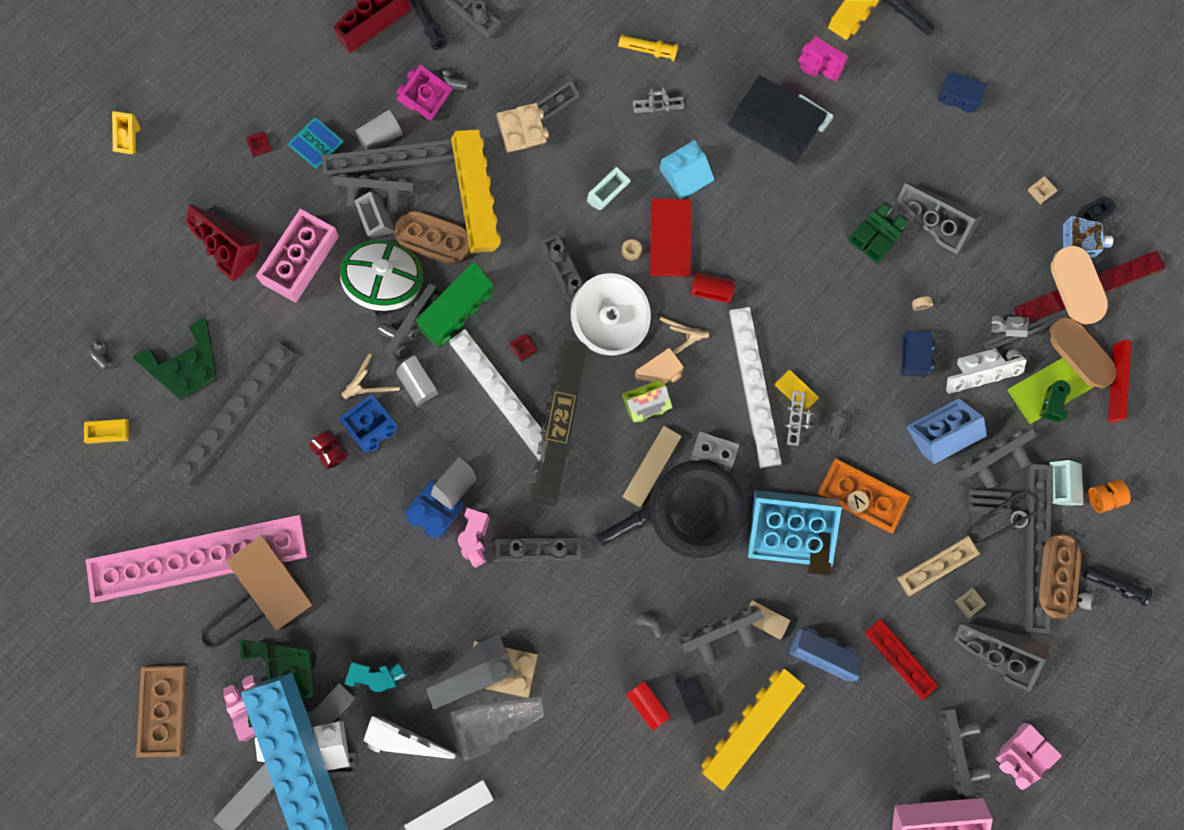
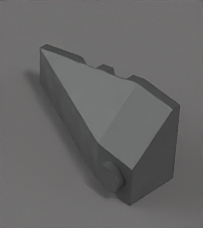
[897,182,982,254]
[954,622,1049,692]
[426,634,516,710]

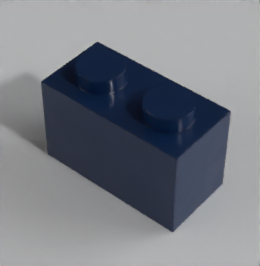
[938,72,987,113]
[901,330,935,377]

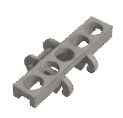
[633,87,684,113]
[785,391,814,446]

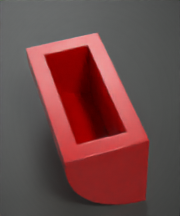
[690,272,735,304]
[626,681,671,731]

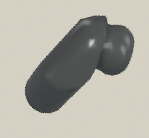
[440,70,467,90]
[90,339,111,371]
[636,612,665,638]

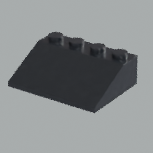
[728,75,827,166]

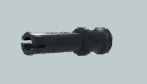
[410,0,448,50]
[882,0,935,36]
[596,502,651,547]
[1084,566,1153,607]

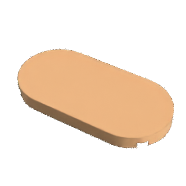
[1051,246,1108,325]

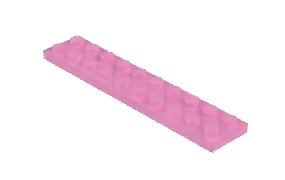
[86,515,308,603]

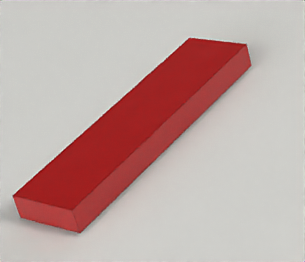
[1108,339,1132,423]
[864,619,938,700]

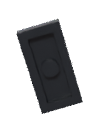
[677,675,714,725]

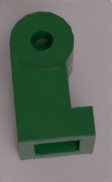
[1039,380,1071,423]

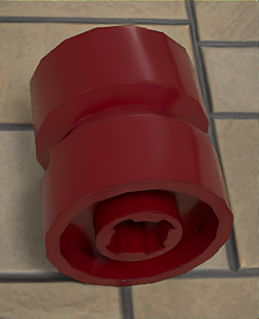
[309,430,349,470]

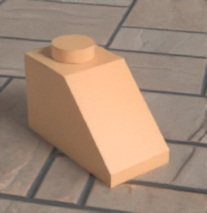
[635,348,684,384]

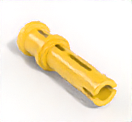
[619,34,678,62]

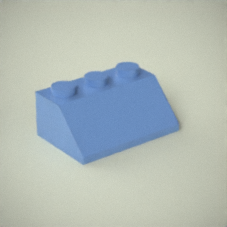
[907,399,987,464]
[789,627,862,682]

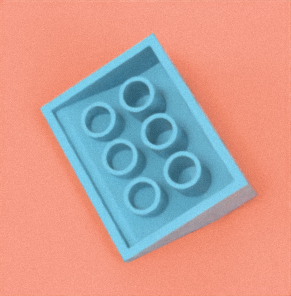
[748,490,842,567]

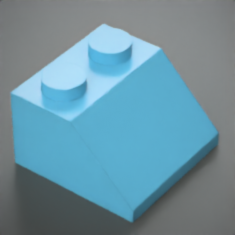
[660,140,714,199]

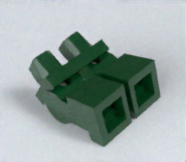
[848,202,908,264]

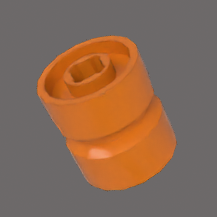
[1088,479,1131,513]

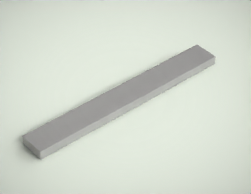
[213,683,356,830]

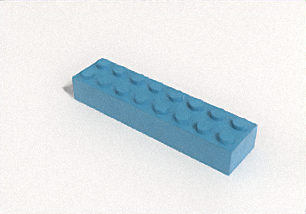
[241,673,348,830]

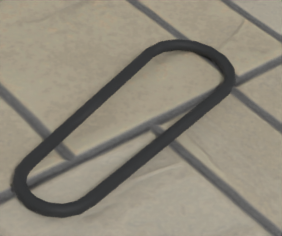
[967,491,1039,545]
[201,593,265,648]

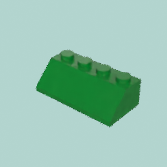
[416,262,494,348]

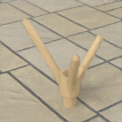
[660,317,709,355]
[341,354,400,399]

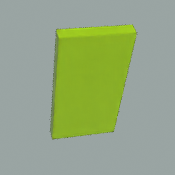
[1007,358,1093,424]

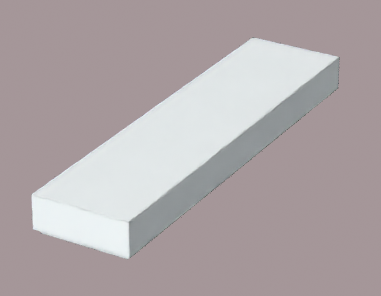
[404,780,494,830]

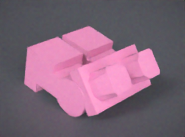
[458,508,490,568]
[223,675,263,741]
[996,723,1062,790]

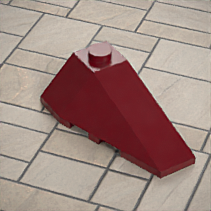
[185,204,260,281]

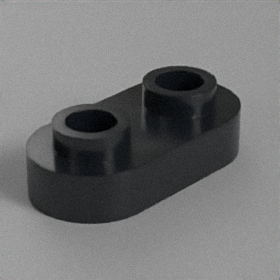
[1076,196,1115,222]

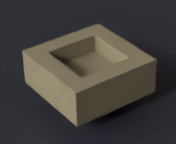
[954,587,986,618]

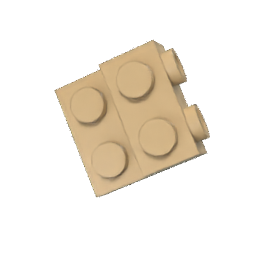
[496,103,548,153]

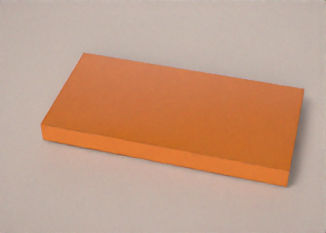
[817,458,911,534]

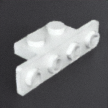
[946,348,1026,394]

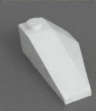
[364,716,457,759]
[255,721,350,771]

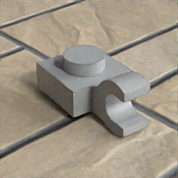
[991,316,1029,337]

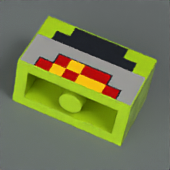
[622,380,672,422]

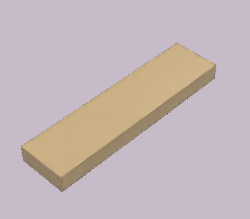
[622,426,682,508]
[897,536,980,596]

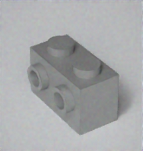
[690,432,739,472]

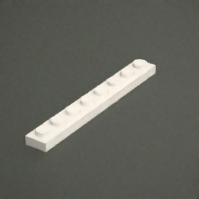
[729,307,781,469]
[449,330,563,471]

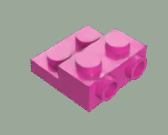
[798,36,849,81]
[396,64,453,121]

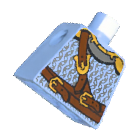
[1063,216,1113,257]

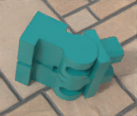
[345,662,407,692]

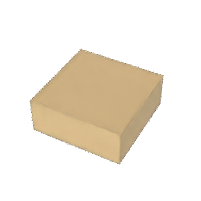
[1028,176,1058,205]

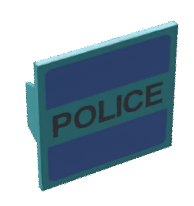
[288,117,344,169]

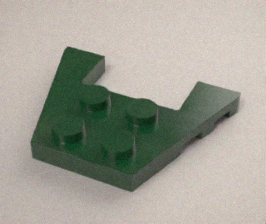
[132,317,218,400]
[239,639,315,728]

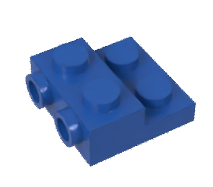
[338,394,399,453]
[405,481,465,539]

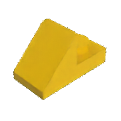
[112,111,141,154]

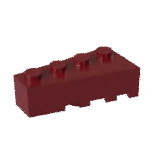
[333,0,411,54]

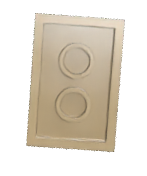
[473,641,538,698]

